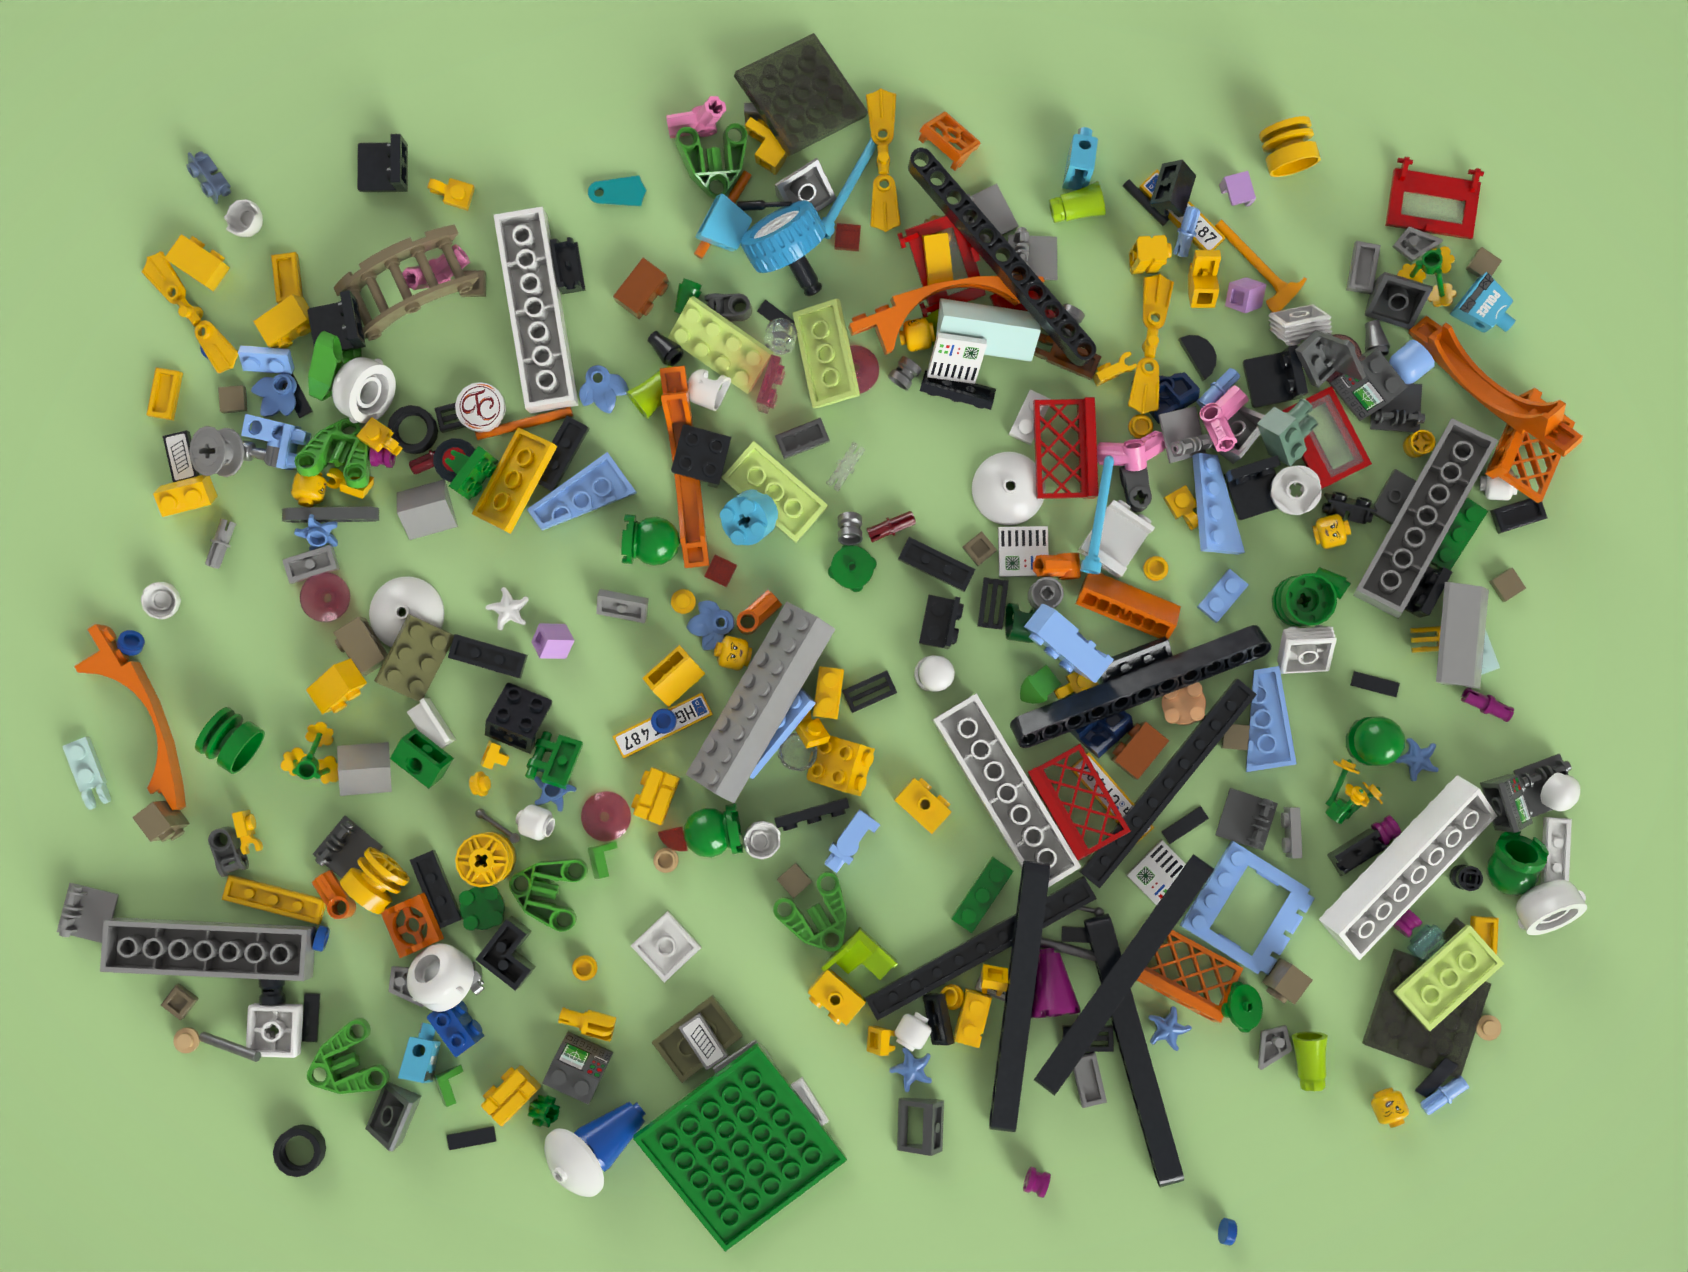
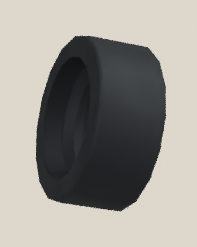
[388,405,438,454]
[273,1124,326,1177]

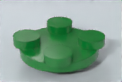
[828,545,877,592]
[459,886,505,931]
[1221,981,1263,1033]

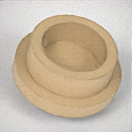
[653,848,679,873]
[1475,1015,1501,1041]
[173,1027,200,1053]

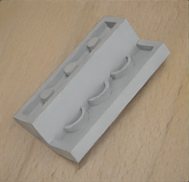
[1436,582,1489,689]

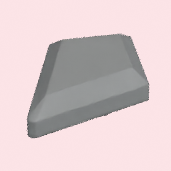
[1392,227,1443,262]
[388,966,423,1007]
[1258,1025,1292,1070]

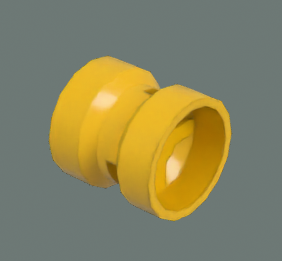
[1403,430,1436,458]

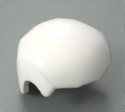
[224,199,263,237]
[141,582,181,619]
[1540,772,1580,811]
[743,821,781,860]

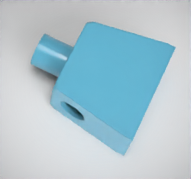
[695,194,752,252]

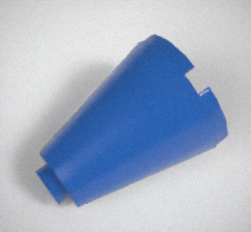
[574,1101,646,1172]

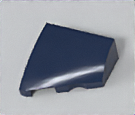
[1131,372,1200,424]
[1070,711,1133,758]

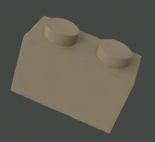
[333,617,388,676]
[132,801,190,842]
[1262,958,1313,1004]

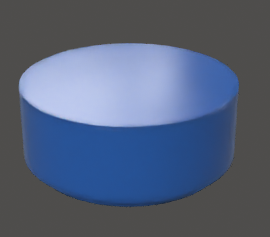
[117,630,145,656]
[651,709,677,734]
[313,925,330,952]
[1218,1218,1237,1246]

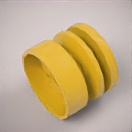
[1259,116,1321,177]
[455,832,516,887]
[340,847,410,914]

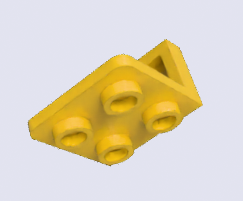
[807,735,875,796]

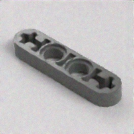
[282,507,379,523]

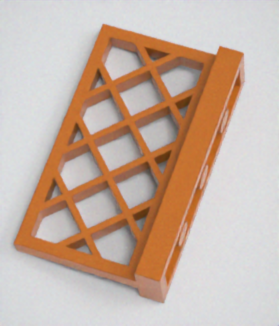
[1485,388,1575,503]
[1136,930,1243,1023]

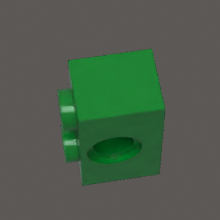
[390,728,454,789]

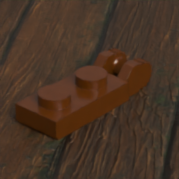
[1034,333,1102,380]

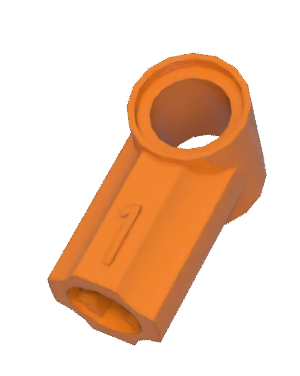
[1033,553,1081,580]
[736,590,782,635]
[311,870,356,919]

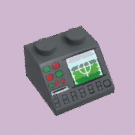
[1329,348,1408,421]
[1480,774,1533,833]
[542,1031,613,1105]

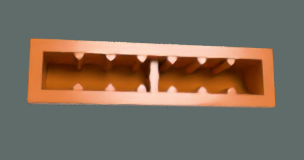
[1075,573,1181,639]

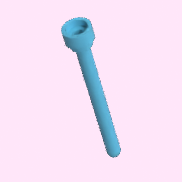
[822,136,880,239]
[1080,456,1114,574]

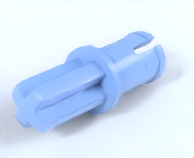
[1173,206,1200,257]
[1196,368,1240,408]
[1420,1075,1469,1115]

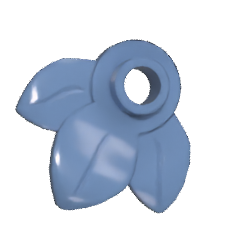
[579,365,628,414]
[251,373,297,416]
[687,601,735,650]

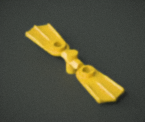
[866,88,901,232]
[141,251,239,373]
[1128,274,1174,414]

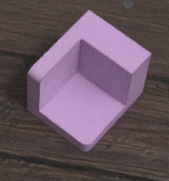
[1219,171,1256,207]
[1225,277,1266,313]
[531,623,575,659]

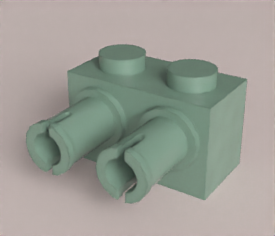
[1257,398,1318,466]

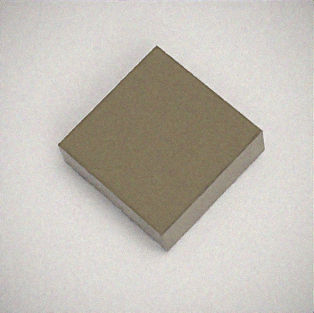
[1466,247,1502,277]
[460,270,486,297]
[218,385,247,413]
[962,531,997,566]
[1489,568,1526,602]
[1221,724,1250,750]
[777,863,812,898]
[161,984,199,1020]

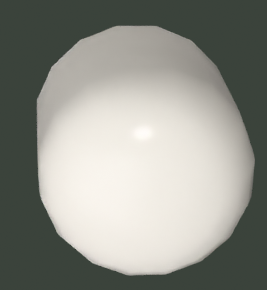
[687,369,731,411]
[914,655,955,692]

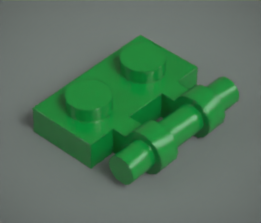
[525,731,583,790]

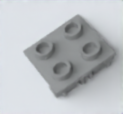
[954,183,1019,243]
[1008,227,1058,280]
[1158,406,1213,463]
[57,883,119,943]

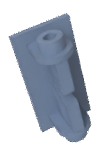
[186,151,231,204]

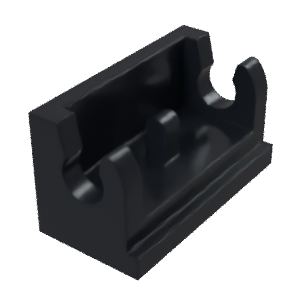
[1150,159,1196,218]
[550,237,586,294]
[1327,829,1387,876]

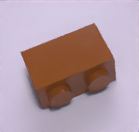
[613,258,669,320]
[1111,722,1169,779]

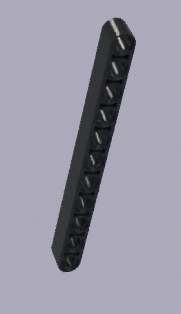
[908,147,1096,366]
[1010,625,1272,748]
[1034,854,1214,1096]
[989,861,1050,1132]
[1084,913,1184,1188]

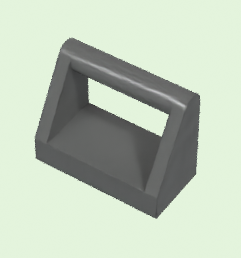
[897,1098,944,1156]

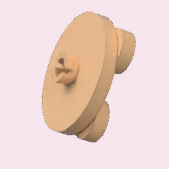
[1162,682,1206,725]

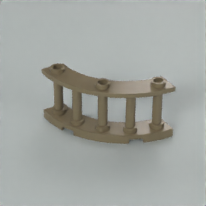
[333,224,479,341]

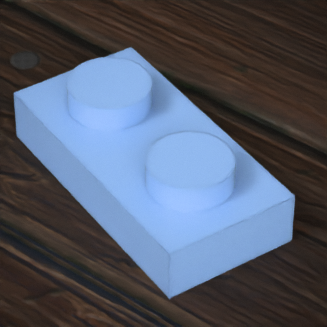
[238,345,294,374]
[1197,569,1249,623]

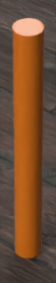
[694,171,752,259]
[475,407,573,440]

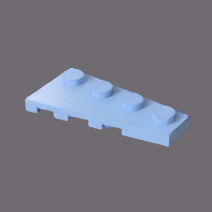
[527,452,637,531]
[1192,453,1245,555]
[1246,666,1297,772]
[750,688,816,779]

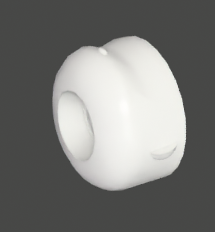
[332,357,396,424]
[1515,880,1587,935]
[407,943,474,1012]

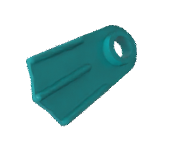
[588,176,646,206]

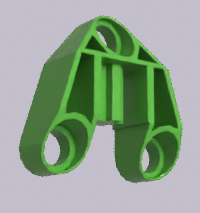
[675,123,747,199]
[308,331,362,401]
[294,418,370,489]
[509,859,588,932]
[773,872,847,952]
[307,1018,390,1094]

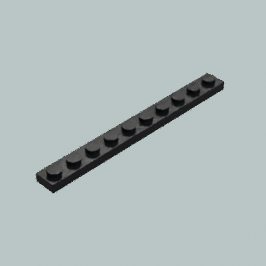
[1079,679,1257,888]
[865,876,1097,1021]

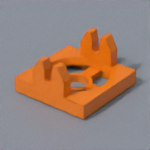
[918,111,981,171]
[381,893,444,958]

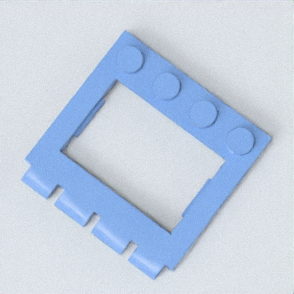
[1180,841,1315,975]

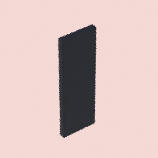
[757,300,797,339]
[282,373,313,418]
[1350,671,1400,697]
[1161,806,1209,844]
[1061,926,1089,943]
[302,993,320,1042]
[1415,1057,1458,1098]
[446,1126,497,1150]

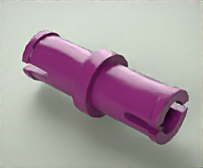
[1461,687,1514,722]

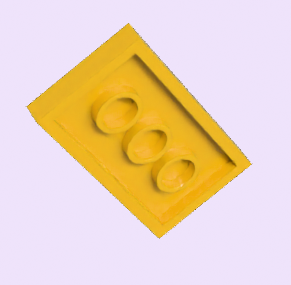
[472,427,557,534]

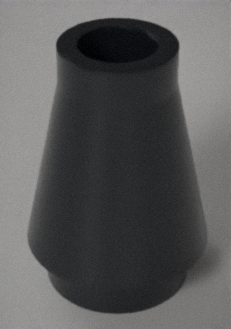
[647,331,683,366]

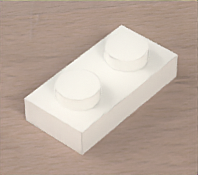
[1008,389,1051,445]

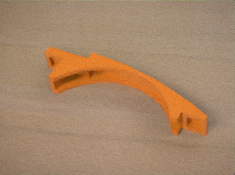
[848,275,1045,355]
[1409,316,1583,457]
[660,365,709,568]
[74,624,186,810]

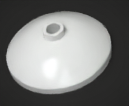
[972,452,1046,525]
[369,577,444,647]
[544,1128,604,1197]

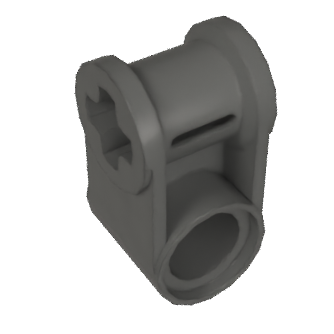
[705,293,752,321]
[1119,466,1152,512]
[208,826,249,877]

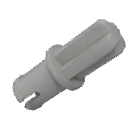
[205,519,236,569]

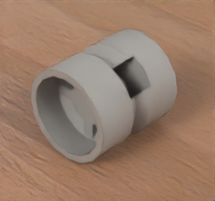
[1028,577,1064,609]

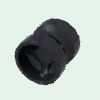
[1449,864,1483,891]
[259,979,286,1005]

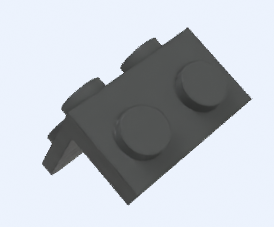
[1295,330,1366,388]

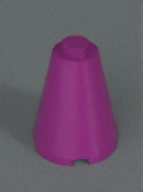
[1031,948,1081,1018]

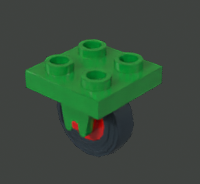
[433,438,498,501]

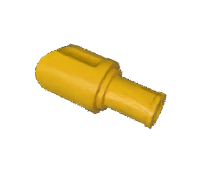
[1410,626,1441,653]
[558,1007,616,1042]

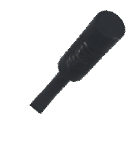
[737,200,792,211]

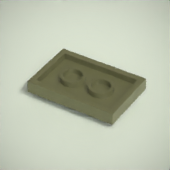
[374,614,454,702]
[652,995,743,1083]

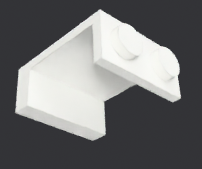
[1078,500,1155,579]

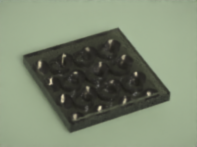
[734,33,868,157]
[1362,949,1491,1078]

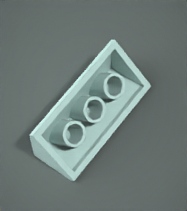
[936,298,1041,362]

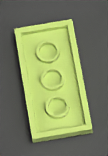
[668,296,774,394]
[793,299,860,409]
[721,441,828,543]
[1393,925,1504,1031]

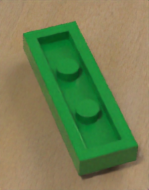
[1430,498,1488,571]
[951,857,1014,933]

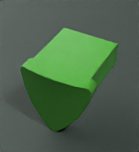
[1020,665,1061,704]
[588,841,618,879]
[434,1065,463,1107]

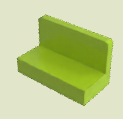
[849,927,898,980]
[821,930,878,974]

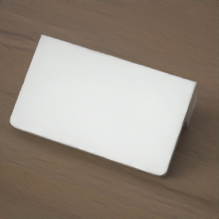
[407,698,456,749]

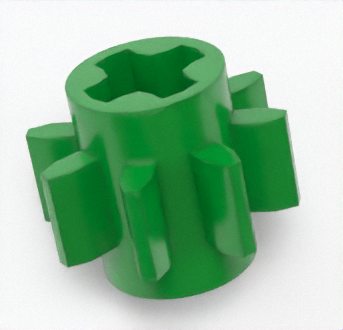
[528,1095,560,1128]

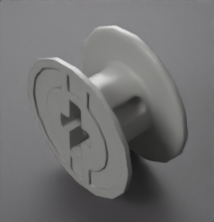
[189,426,244,477]

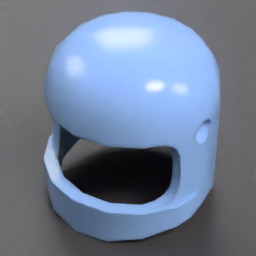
[1389,340,1435,384]

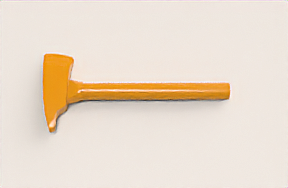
[1215,219,1307,313]

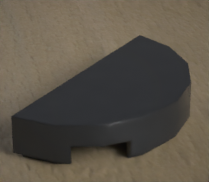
[1178,335,1217,381]

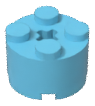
[720,489,778,545]

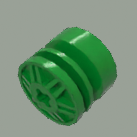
[1272,573,1337,627]
[195,707,265,774]

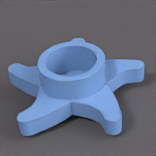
[294,514,338,551]
[1395,738,1439,781]
[534,776,577,812]
[1148,1006,1192,1051]
[889,1047,932,1092]

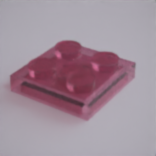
[756,355,786,414]

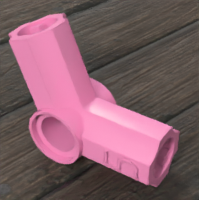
[666,96,726,138]
[402,244,470,290]
[1199,385,1249,452]
[1097,431,1166,471]

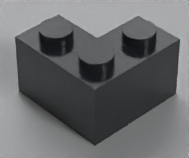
[475,916,536,991]

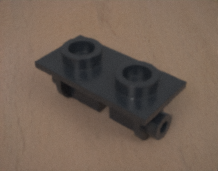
[1322,491,1377,524]

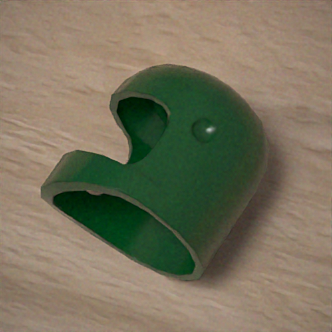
[1005,603,1037,643]

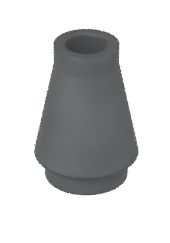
[1365,320,1390,356]

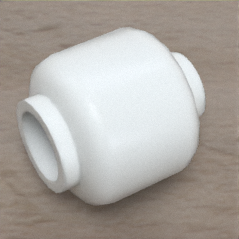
[1480,469,1518,500]
[516,804,555,841]
[894,1012,932,1052]

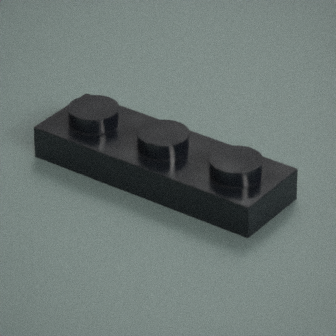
[920,370,996,410]
[538,416,590,492]
[898,537,976,592]
[448,634,528,679]
[1100,636,1173,683]
[774,797,850,831]
[410,850,463,929]

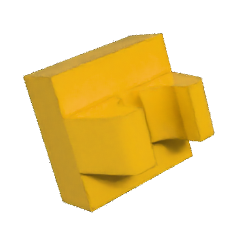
[480,740,509,770]
[981,964,1008,996]
[867,1026,896,1056]

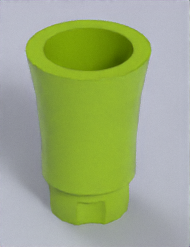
[1049,181,1106,223]
[626,365,672,419]
[1291,1032,1328,1092]

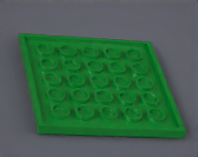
[633,1043,847,1252]

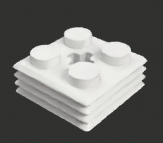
[1268,304,1333,346]
[1277,625,1337,674]
[246,1003,303,1058]

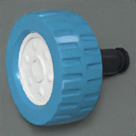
[741,200,826,296]

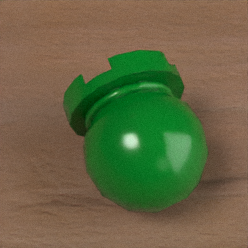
[621,514,680,566]
[1346,716,1405,766]
[683,803,743,858]
[1486,831,1549,896]

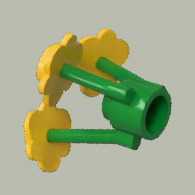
[1397,246,1457,307]
[281,722,339,784]
[1325,759,1383,824]

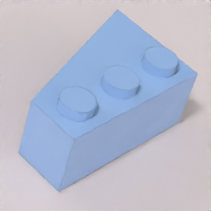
[1024,603,1114,683]

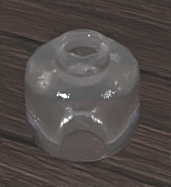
[764,318,797,355]

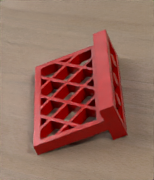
[1033,397,1099,499]
[1028,744,1131,861]

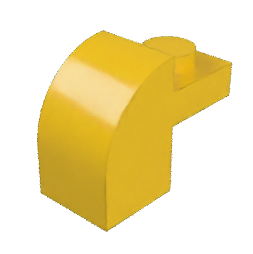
[745,117,788,175]
[1188,250,1221,308]

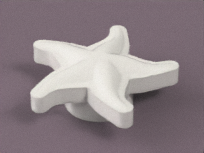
[486,587,529,630]

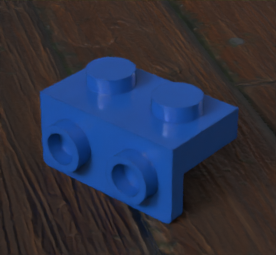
[427,1001,484,1057]

